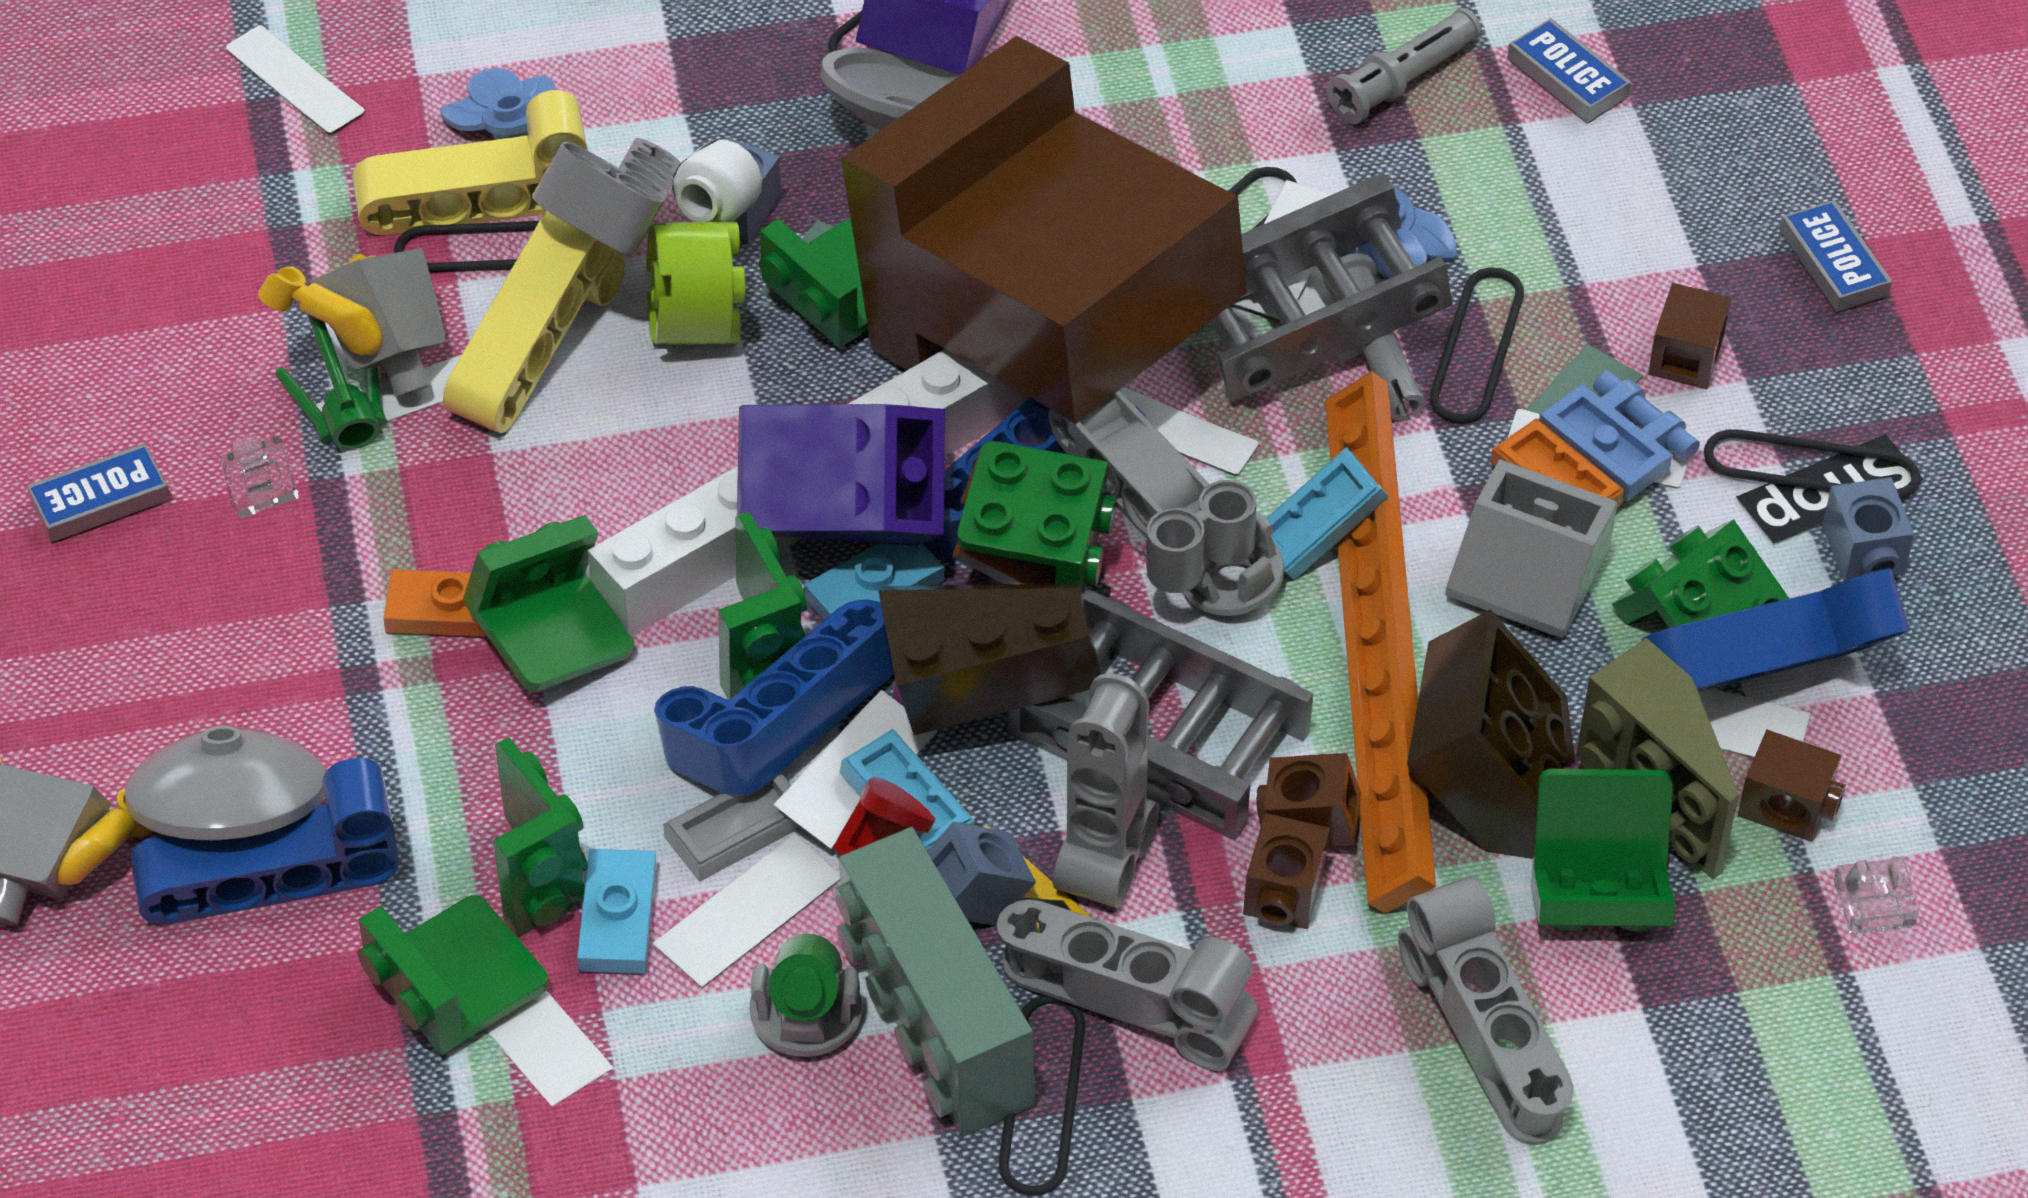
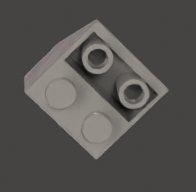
[1445,459,1618,639]

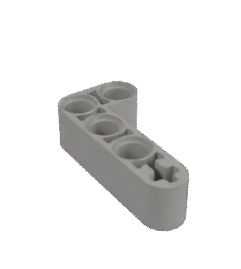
[532,138,681,255]

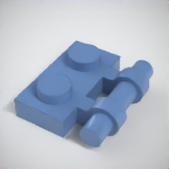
[1539,370,1700,502]

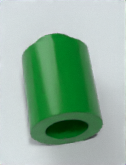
[769,934,842,1021]

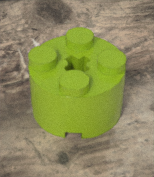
[646,222,745,345]

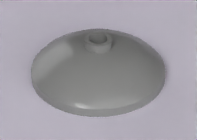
[820,48,959,131]
[125,726,325,840]

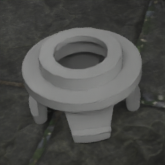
[1184,512,1284,616]
[750,964,862,1057]

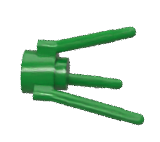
[276,314,387,450]

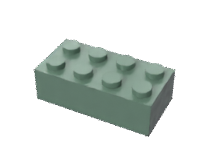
[833,827,1036,1138]

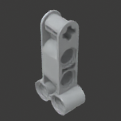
[1048,390,1257,593]
[1053,673,1159,908]
[1398,876,1574,1145]
[996,899,1258,1071]

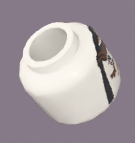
[672,139,762,222]

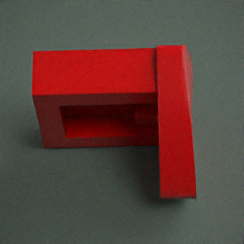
[832,777,936,855]

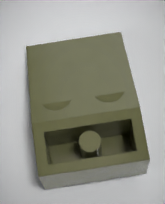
[1576,638,1739,880]

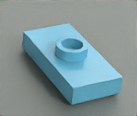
[1266,447,1389,580]
[804,543,944,620]
[840,729,975,851]
[577,848,657,974]

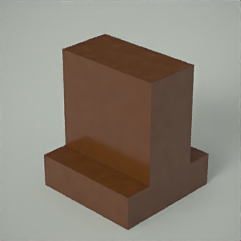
[841,36,1247,423]

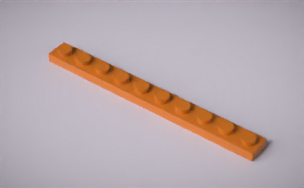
[1325,371,1436,914]

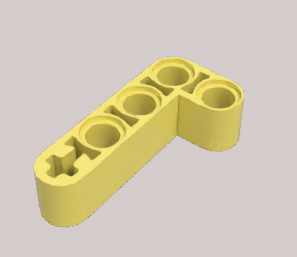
[352,90,588,235]
[443,211,625,433]

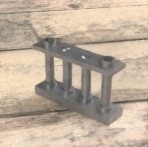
[1210,172,1453,402]
[1008,589,1314,841]

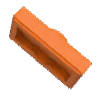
[1490,418,1625,508]
[383,569,488,637]

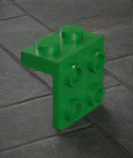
[759,218,868,348]
[957,441,1117,594]
[718,512,807,700]
[463,515,634,692]
[1612,519,1789,689]
[493,738,588,938]
[1531,769,1675,931]
[357,895,549,1055]

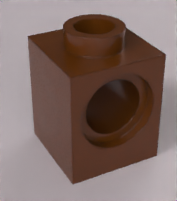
[1648,283,1732,390]
[1737,729,1846,842]
[1256,753,1361,847]
[1243,813,1330,929]

